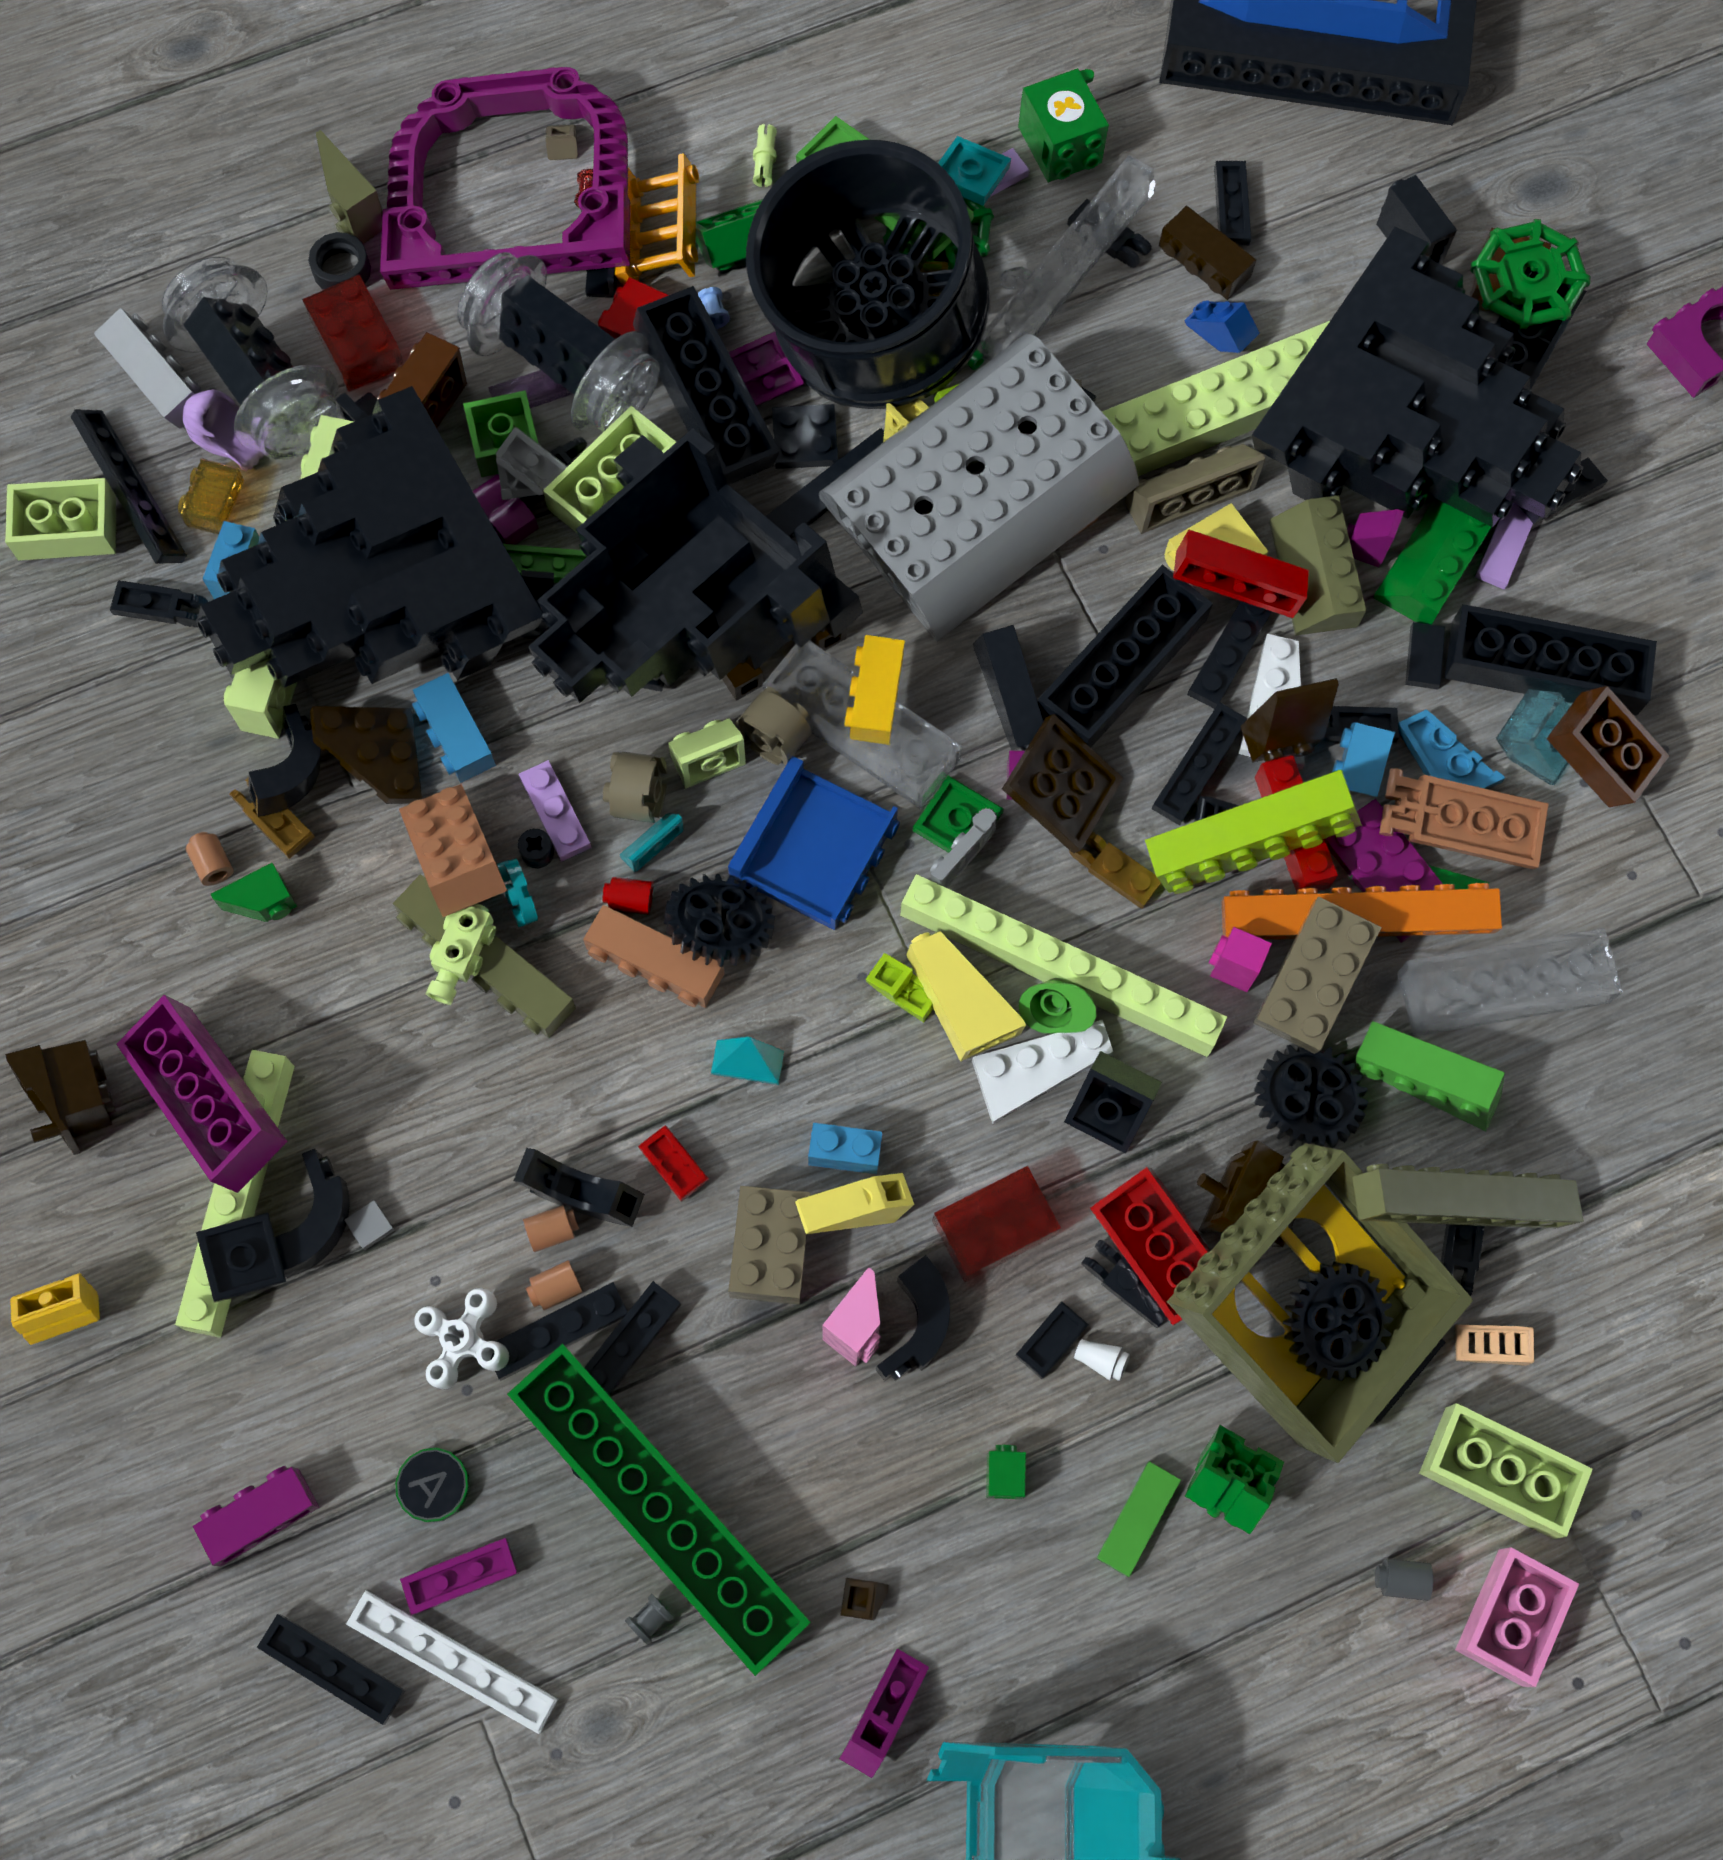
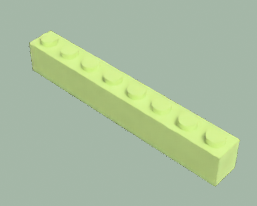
[175,1050,295,1337]

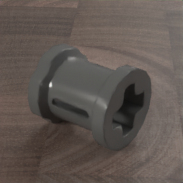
[625,1594,675,1645]

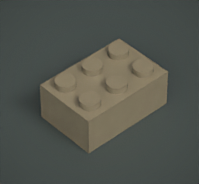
[728,1186,811,1305]

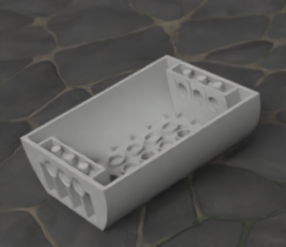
[819,334,1139,642]

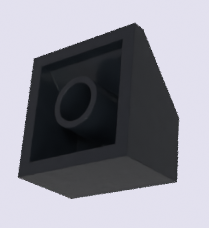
[1064,1051,1162,1154]

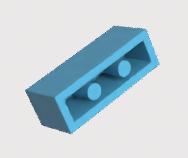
[412,673,496,783]

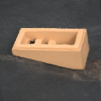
[1455,1325,1534,1366]

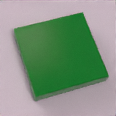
[912,775,1004,865]

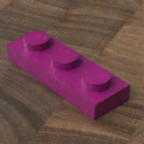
[400,1538,519,1615]

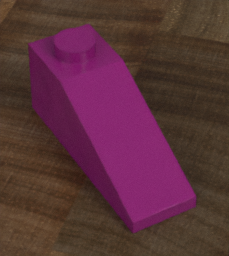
[839,1649,929,1778]

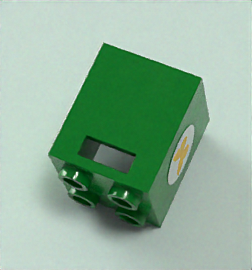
[1018,68,1109,183]

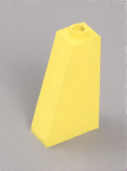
[906,931,1026,1062]

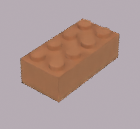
[399,783,507,917]

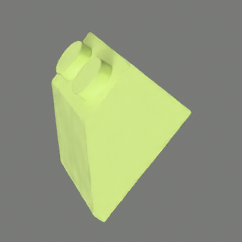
[668,718,746,789]

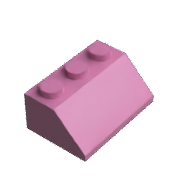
[823,1267,881,1366]

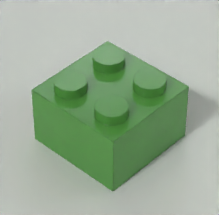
[463,390,538,478]

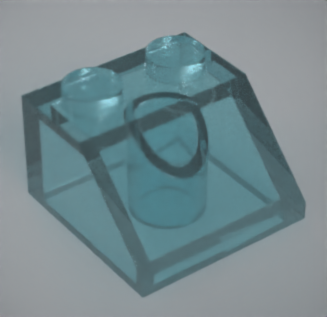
[1496,689,1570,785]

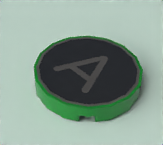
[395,1448,469,1522]

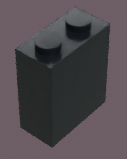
[1376,175,1457,265]

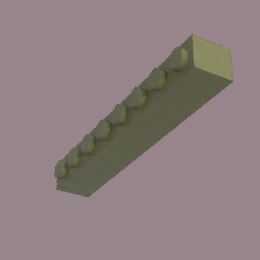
[1352,1164,1584,1229]

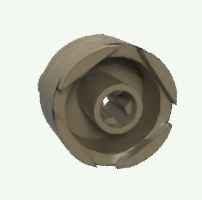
[735,687,812,765]
[603,752,667,823]

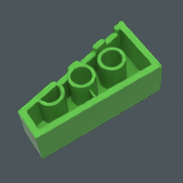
[1356,1021,1505,1132]

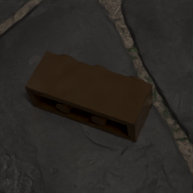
[1159,205,1256,300]

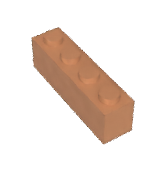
[583,905,725,1008]

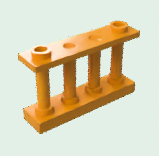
[614,153,699,286]

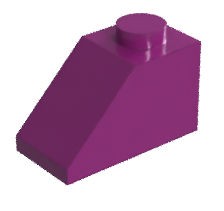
[1347,509,1404,568]

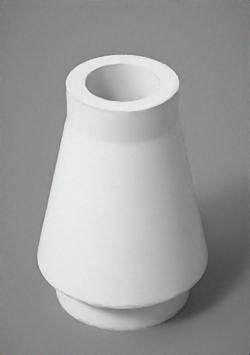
[1074,1339,1130,1381]

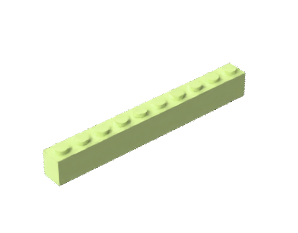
[900,874,1227,1057]

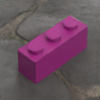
[193,1466,320,1567]

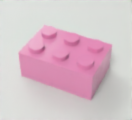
[1455,1547,1579,1687]

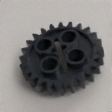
[664,874,775,967]
[1254,1045,1368,1148]
[1283,1261,1393,1381]

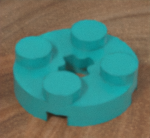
[496,858,538,928]

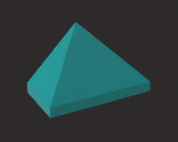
[711,1036,784,1085]

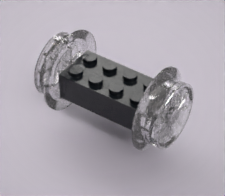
[457,252,660,432]
[162,257,340,460]

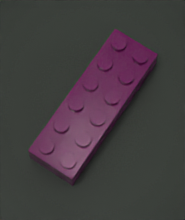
[116,995,288,1193]

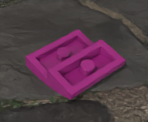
[728,331,804,406]

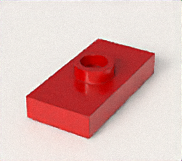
[638,1125,709,1202]

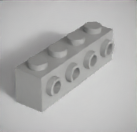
[94,308,202,429]

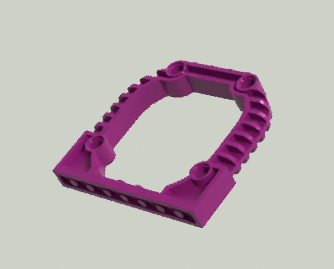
[380,67,630,290]

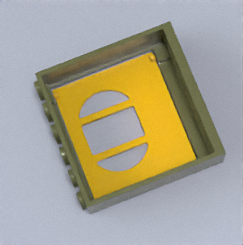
[1167,1143,1473,1463]

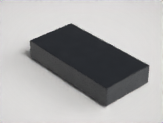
[1405,622,1445,689]
[1015,1301,1089,1379]

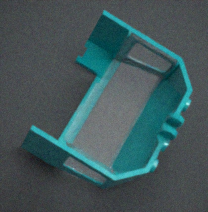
[926,1742,1181,1860]

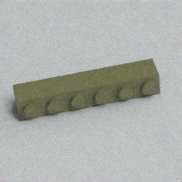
[393,874,576,1038]

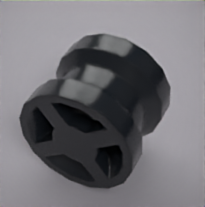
[518,828,554,869]

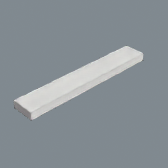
[346,1590,559,1734]

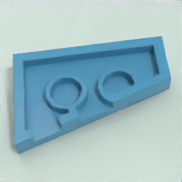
[1398,709,1505,789]

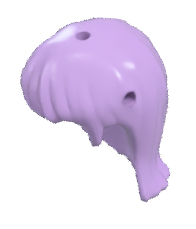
[183,389,274,471]

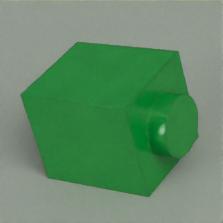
[986,1445,1026,1500]

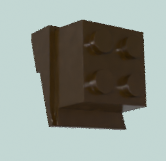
[5,1040,116,1155]
[1197,1140,1296,1247]

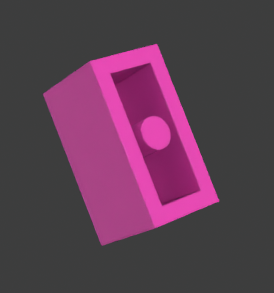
[1209,927,1272,992]

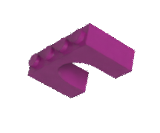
[1647,285,1723,398]

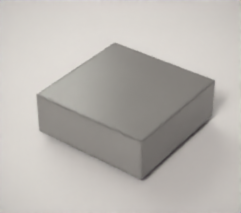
[344,1200,395,1250]

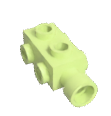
[426,903,496,1005]

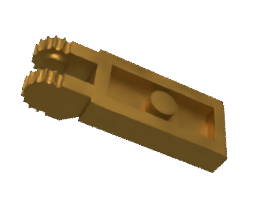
[229,777,315,859]
[1069,831,1162,909]

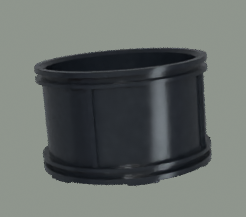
[746,140,991,409]

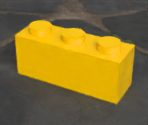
[844,635,905,745]

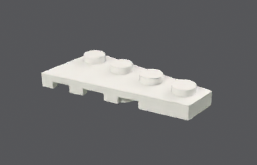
[1238,634,1305,770]
[972,1020,1113,1124]

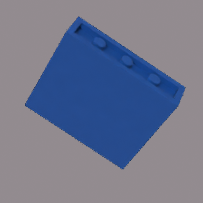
[728,756,900,930]

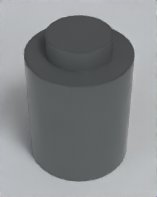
[1375,1558,1433,1601]

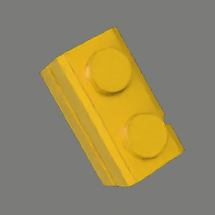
[10,1273,100,1345]

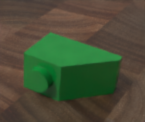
[211,863,297,922]

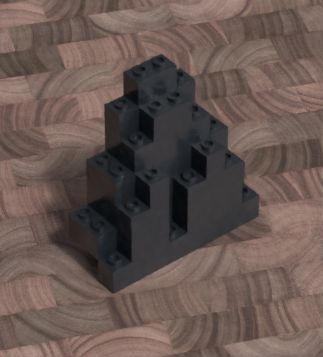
[1252,227,1583,528]
[196,386,543,688]
[528,428,863,703]

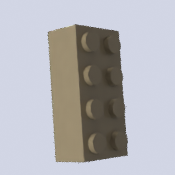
[1253,896,1382,1054]

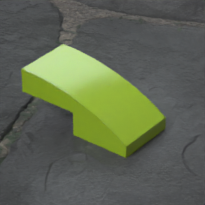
[865,953,933,1023]

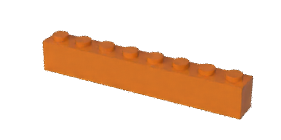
[1221,883,1502,940]

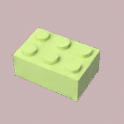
[5,478,116,561]

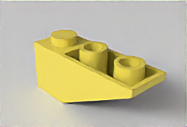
[795,1173,914,1234]

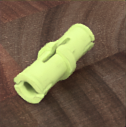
[753,124,777,187]

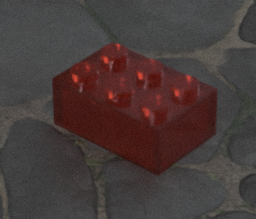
[302,275,404,392]
[932,1166,1061,1283]

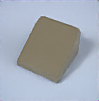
[545,125,578,160]

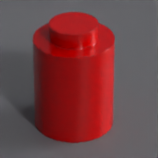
[602,877,654,915]

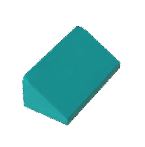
[620,813,684,872]

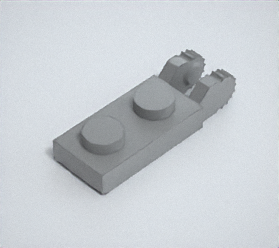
[930,807,997,888]

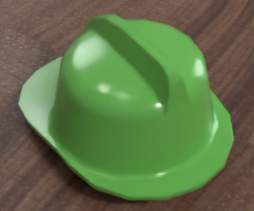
[1019,980,1097,1033]

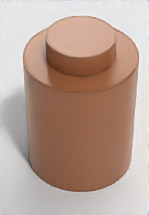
[185,832,234,886]
[523,1205,579,1253]
[526,1260,583,1311]

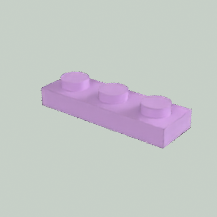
[519,760,592,862]

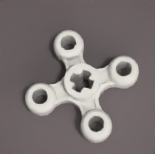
[414,1288,509,1389]

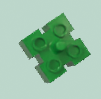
[1185,1425,1284,1534]

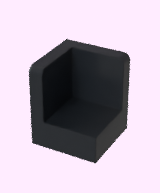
[585,267,617,298]

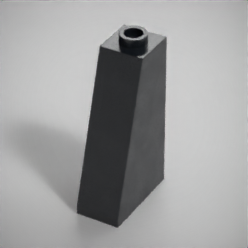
[973,625,1043,751]

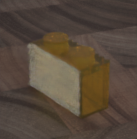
[178,458,245,535]

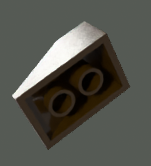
[1240,678,1339,763]

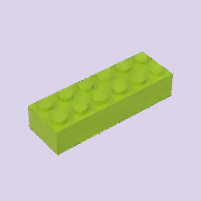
[1145,770,1362,894]

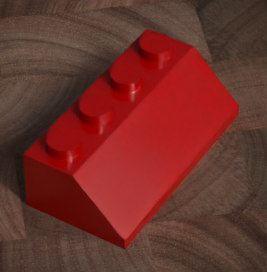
[1090,1167,1211,1326]

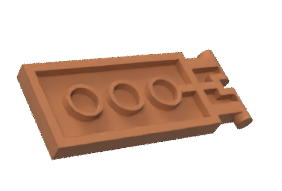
[1379,768,1549,869]

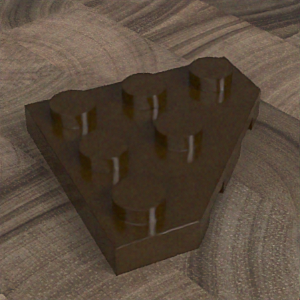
[310,706,422,804]

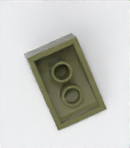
[316,130,383,244]

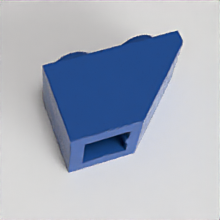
[1184,300,1260,353]

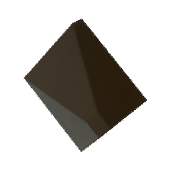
[840,1578,889,1621]

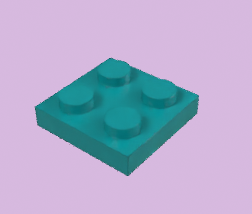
[938,136,1011,206]

